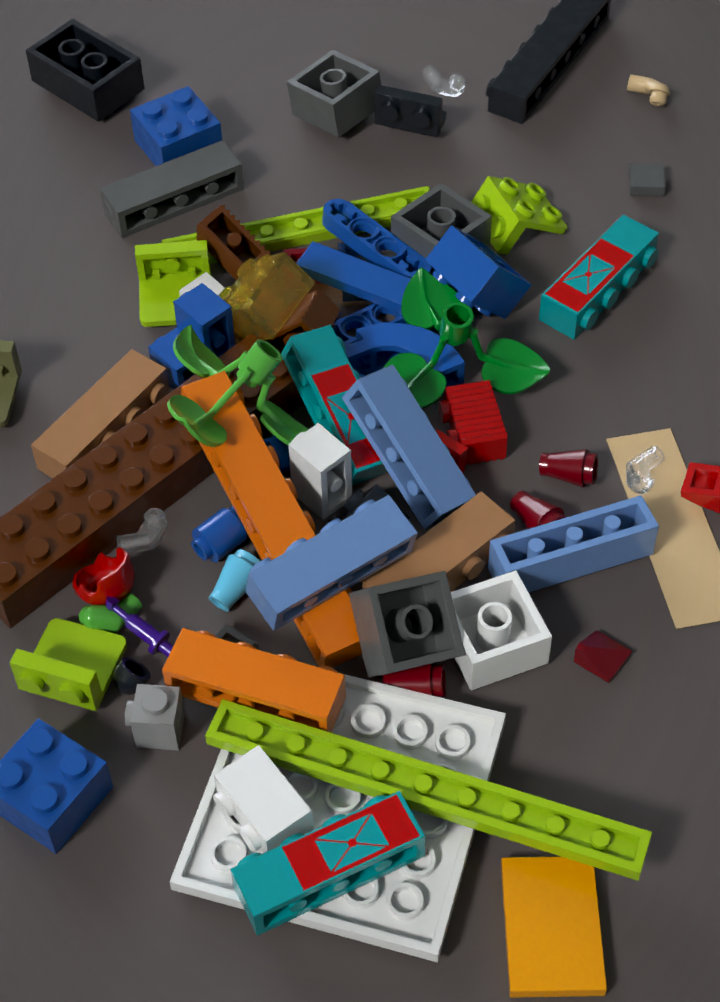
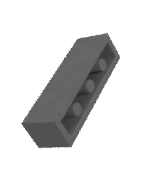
[100,140,244,238]

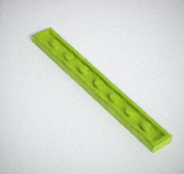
[162,186,430,264]

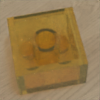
[218,252,316,342]

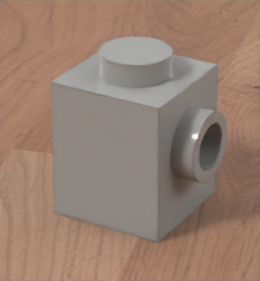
[125,684,185,751]

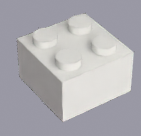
[451,570,552,691]

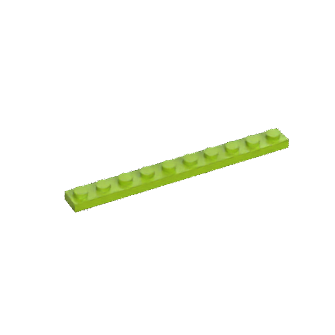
[205,699,652,881]

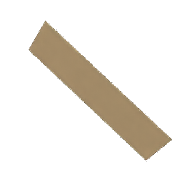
[606,428,720,629]

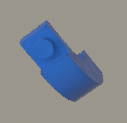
[345,323,465,395]

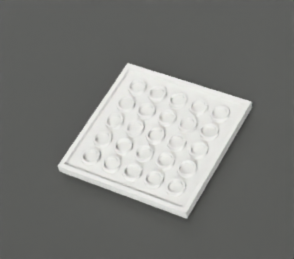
[169,673,506,963]

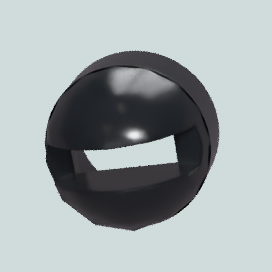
[113,657,151,695]

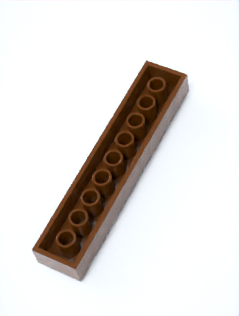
[0,333,304,629]

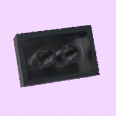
[25,18,145,122]

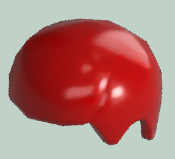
[72,547,135,605]

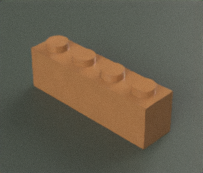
[31,349,170,478]
[362,491,515,592]

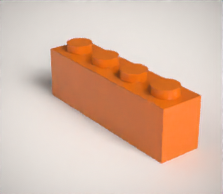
[162,628,346,733]

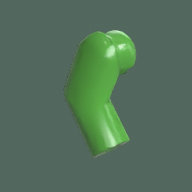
[79,593,143,633]

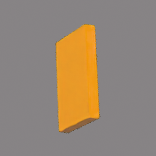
[501,857,607,998]

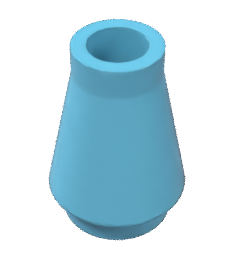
[208,549,260,612]

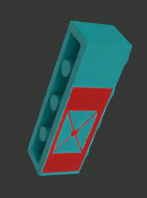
[539,214,659,340]
[281,324,387,485]
[230,791,425,936]

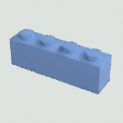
[342,365,476,530]
[246,495,418,631]
[488,495,659,593]

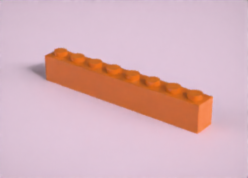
[181,371,362,668]

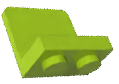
[471,176,568,255]
[135,240,211,327]
[9,618,127,711]

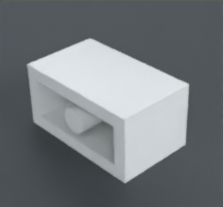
[288,423,352,520]
[213,745,314,853]

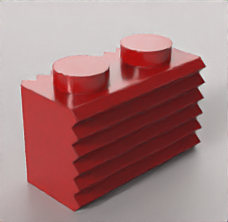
[438,380,508,466]

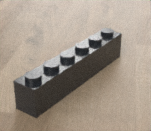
[486,0,611,124]

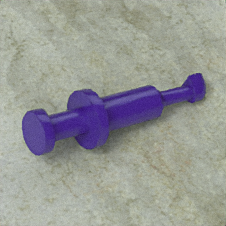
[106,597,173,657]

